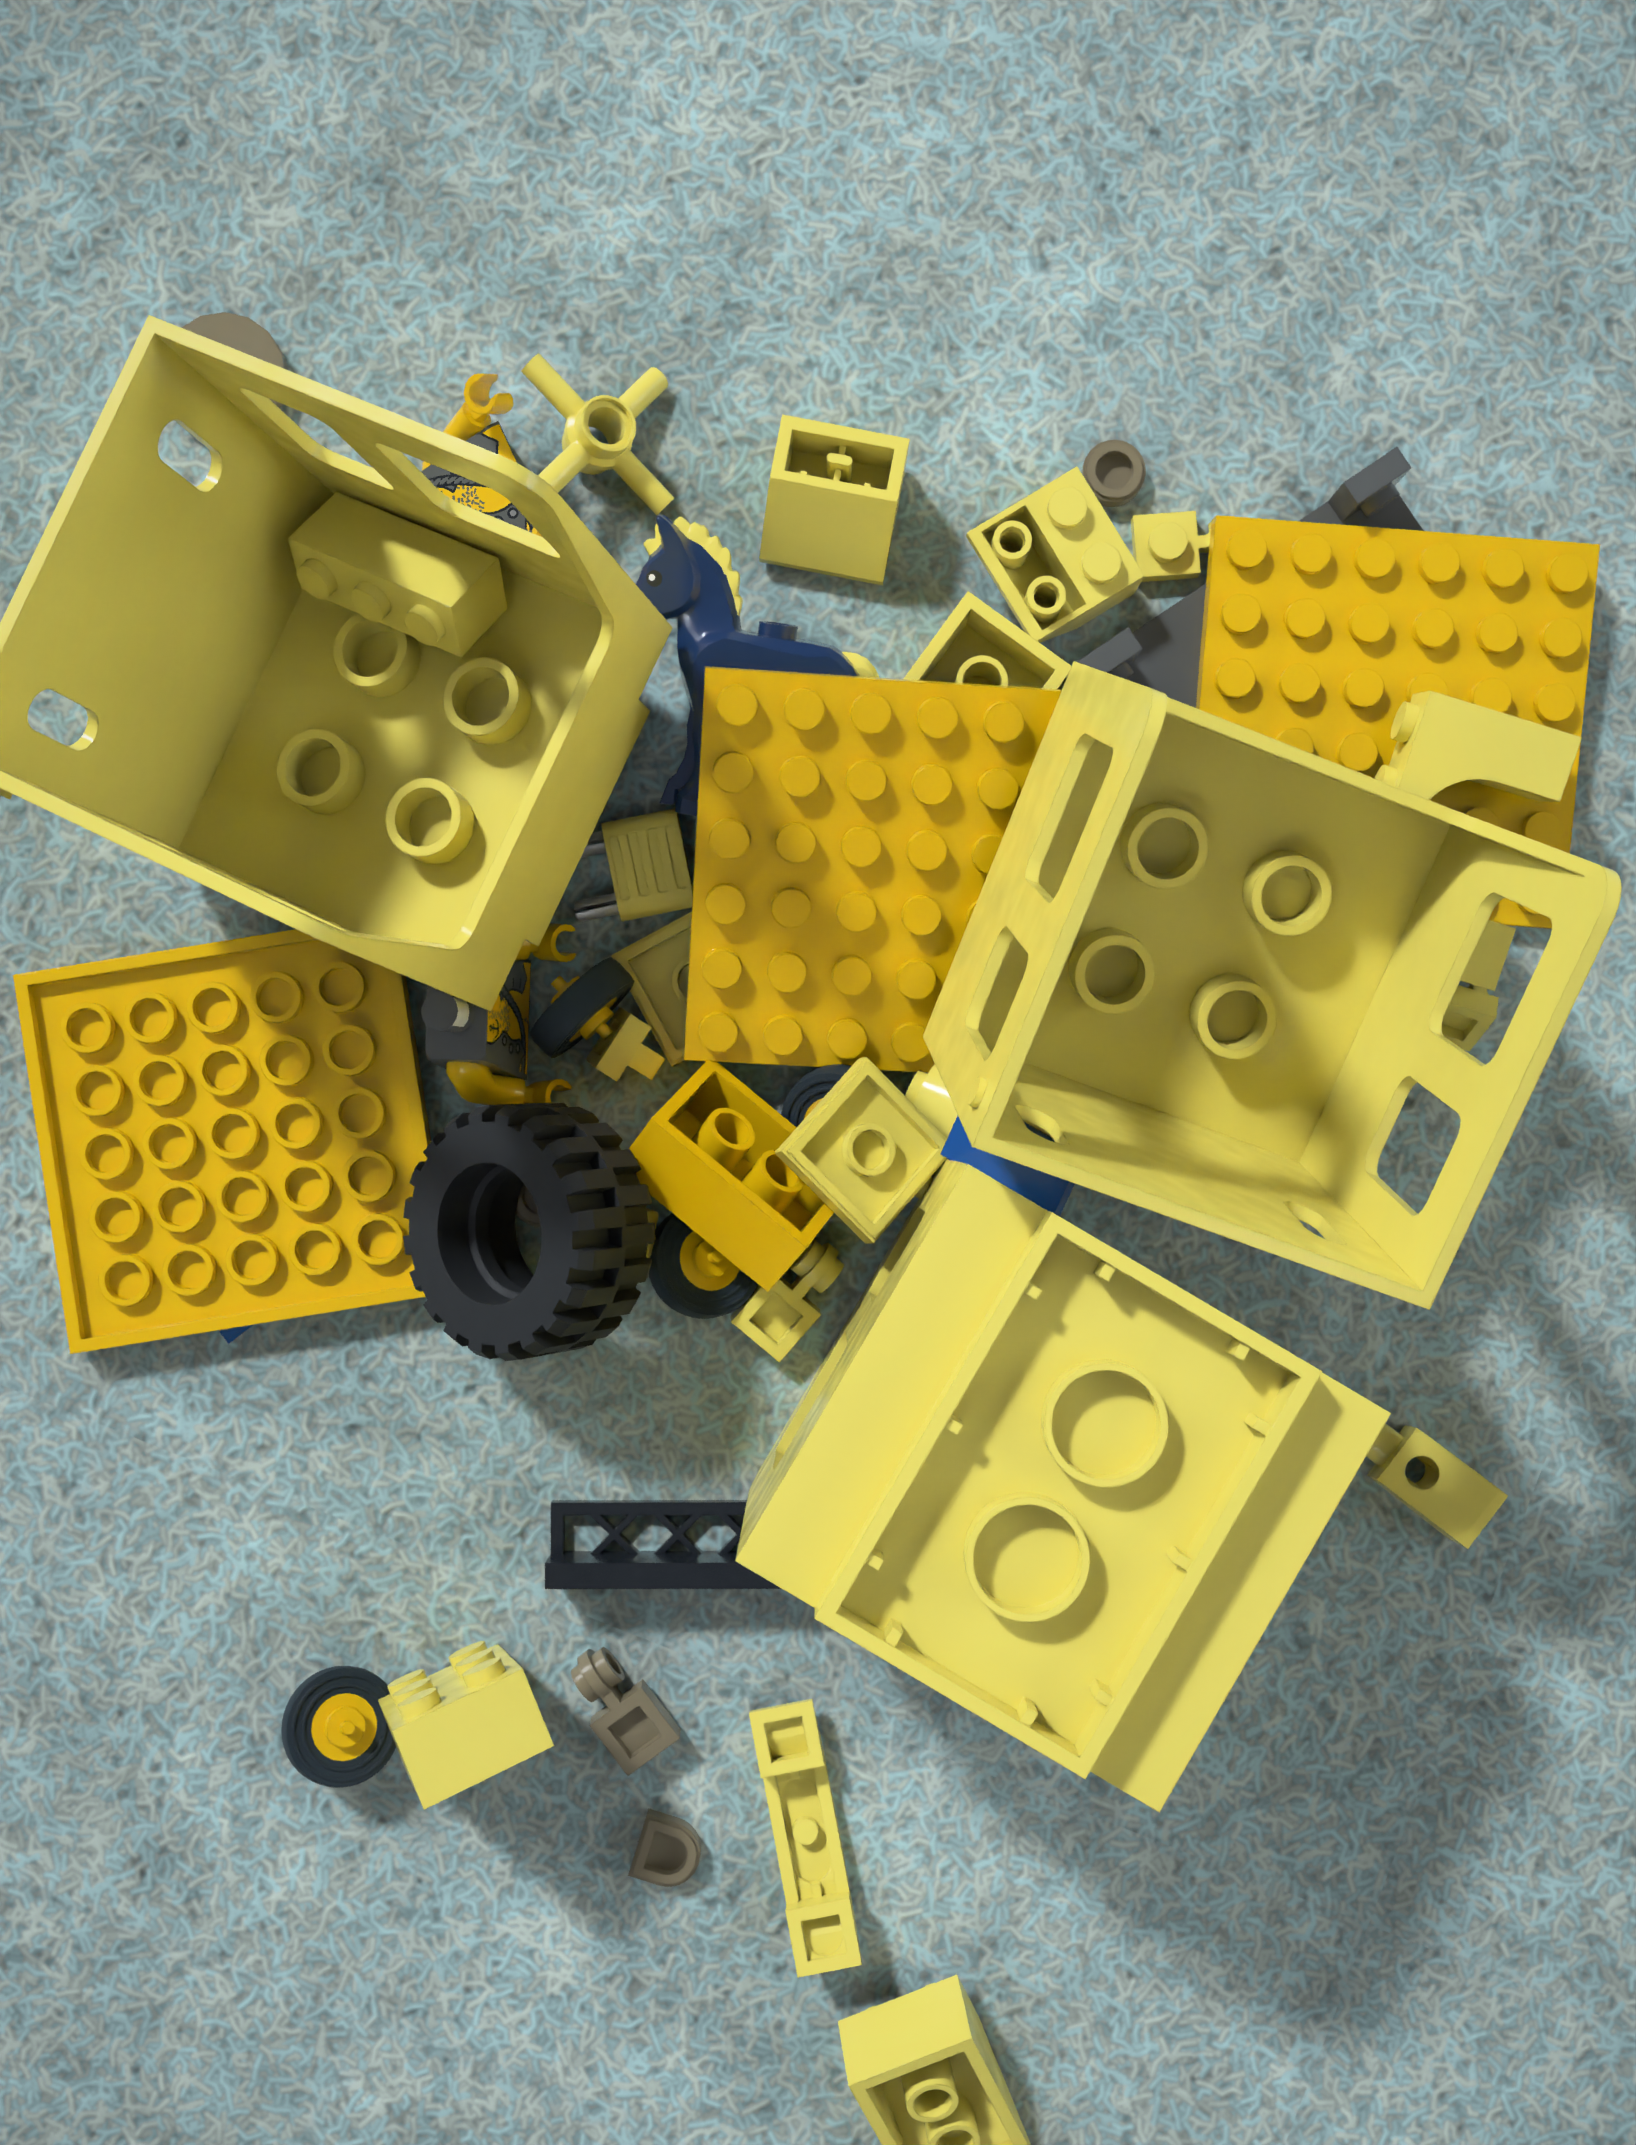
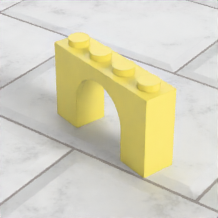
[1375,691,1582,991]

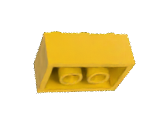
[629,1060,834,1292]

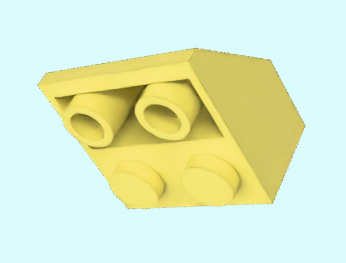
[759,414,910,586]
[966,466,1145,643]

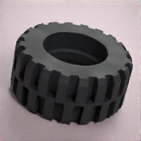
[403,1103,655,1361]

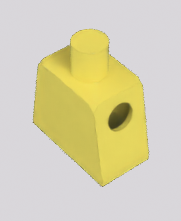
[1366,1423,1508,1549]

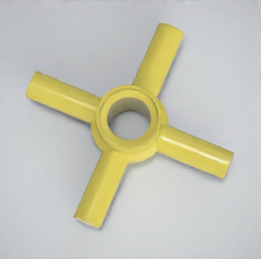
[521,353,674,516]

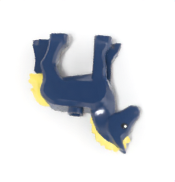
[636,515,879,816]

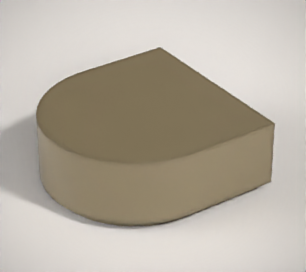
[628,1808,701,1887]

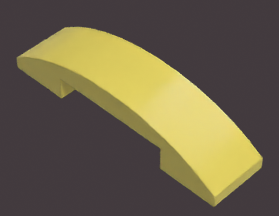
[749,1699,862,1978]

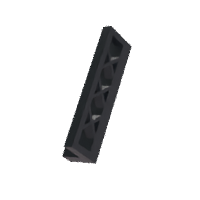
[545,1500,782,1589]

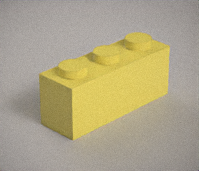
[288,492,507,657]

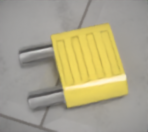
[574,808,693,922]

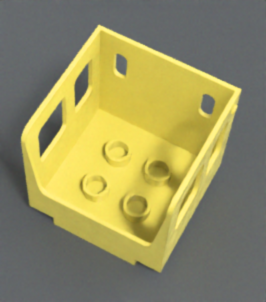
[0,315,673,1011]
[923,661,1621,1310]
[735,1159,1391,1813]

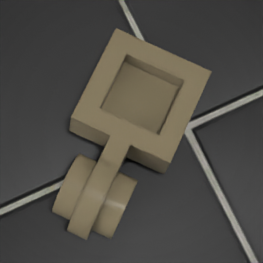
[571,1647,681,1776]

